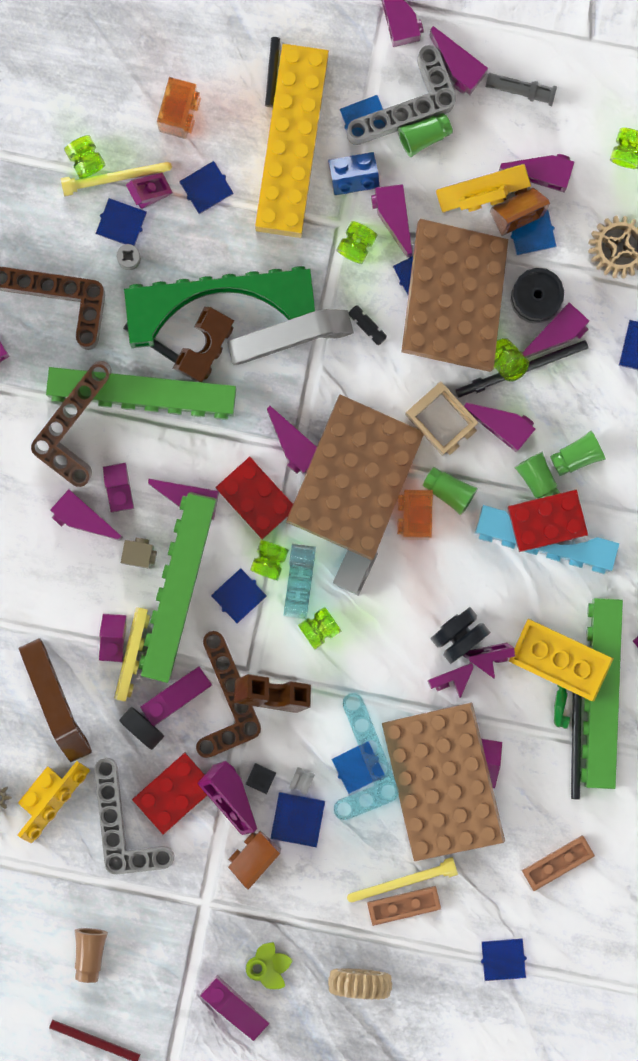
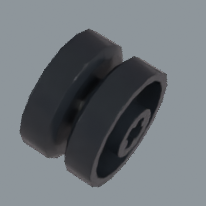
[510,268,564,323]
[430,607,491,664]

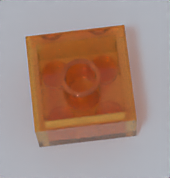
[157,77,201,139]
[397,489,433,540]

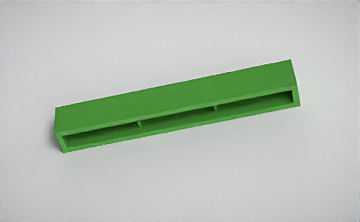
[46,367,236,420]
[138,492,217,683]
[581,598,623,789]

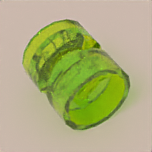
[610,128,638,169]
[64,135,106,179]
[336,221,378,264]
[494,338,529,381]
[250,540,289,581]
[298,606,342,650]

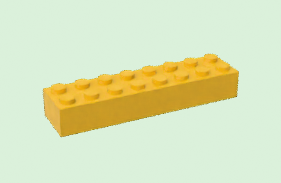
[255,43,329,238]

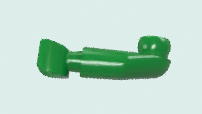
[553,685,570,729]

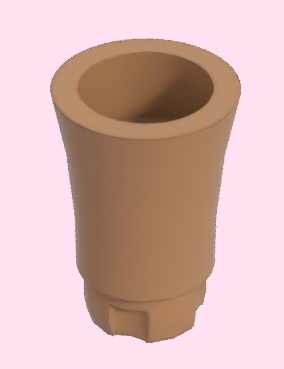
[75,928,108,983]

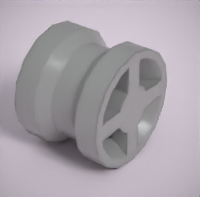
[116,244,141,270]
[289,767,315,795]

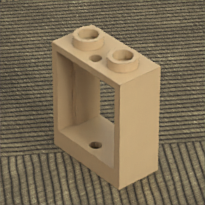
[405,381,478,456]

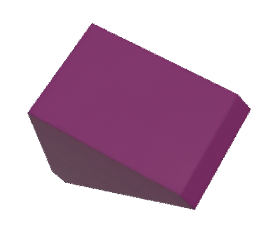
[481,738,503,789]

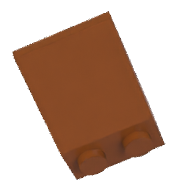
[490,187,550,236]
[228,830,281,890]

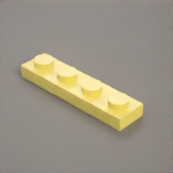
[114,607,150,702]

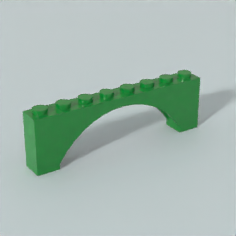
[124,266,315,349]

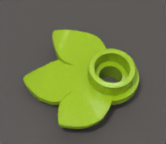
[246,942,292,989]

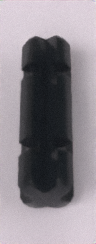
[349,305,387,345]

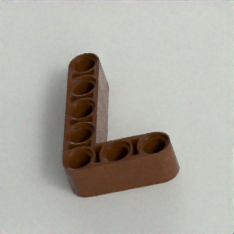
[0,267,105,350]
[31,361,111,487]
[196,631,261,758]
[18,638,92,763]

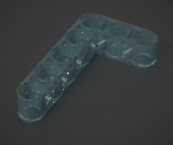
[283,543,316,619]
[333,693,399,820]

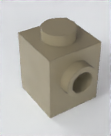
[120,537,157,569]

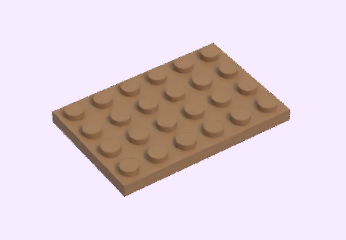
[401,219,508,372]
[286,394,424,560]
[382,702,505,861]

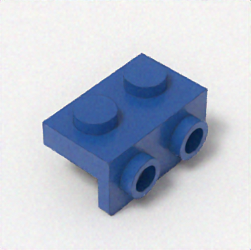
[328,152,380,195]

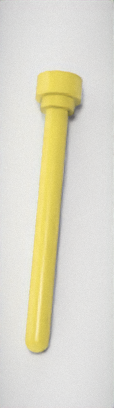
[60,162,172,197]
[347,857,458,903]

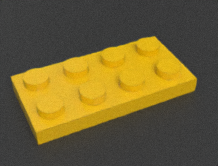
[509,619,614,702]

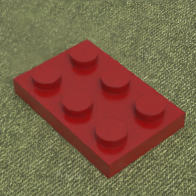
[215,456,293,540]
[507,489,588,552]
[132,752,207,834]

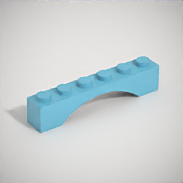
[474,505,620,575]

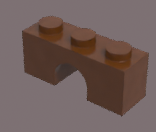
[172,307,235,383]
[234,674,311,713]

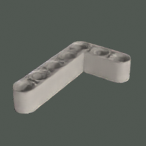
[347,45,456,145]
[227,309,354,365]
[95,758,174,875]

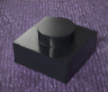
[245,763,276,794]

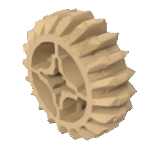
[588,216,638,279]
[328,968,392,1000]

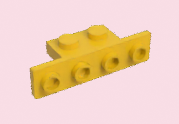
[436,164,531,212]
[17,761,90,843]

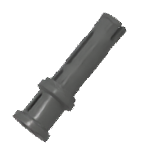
[485,72,557,107]

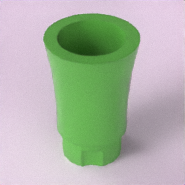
[398,113,453,157]
[550,430,606,476]
[514,451,560,499]
[422,467,478,516]

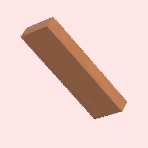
[521,835,595,891]
[367,886,441,926]

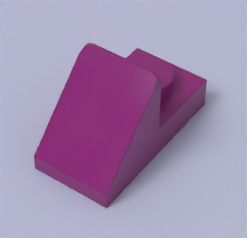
[126,173,173,209]
[103,463,134,513]
[99,614,126,662]
[463,642,515,679]
[427,663,474,698]

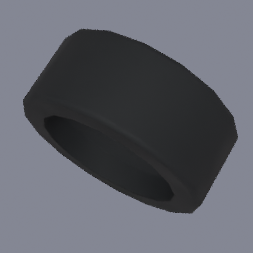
[119,707,164,750]

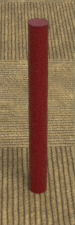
[49,1019,141,1061]

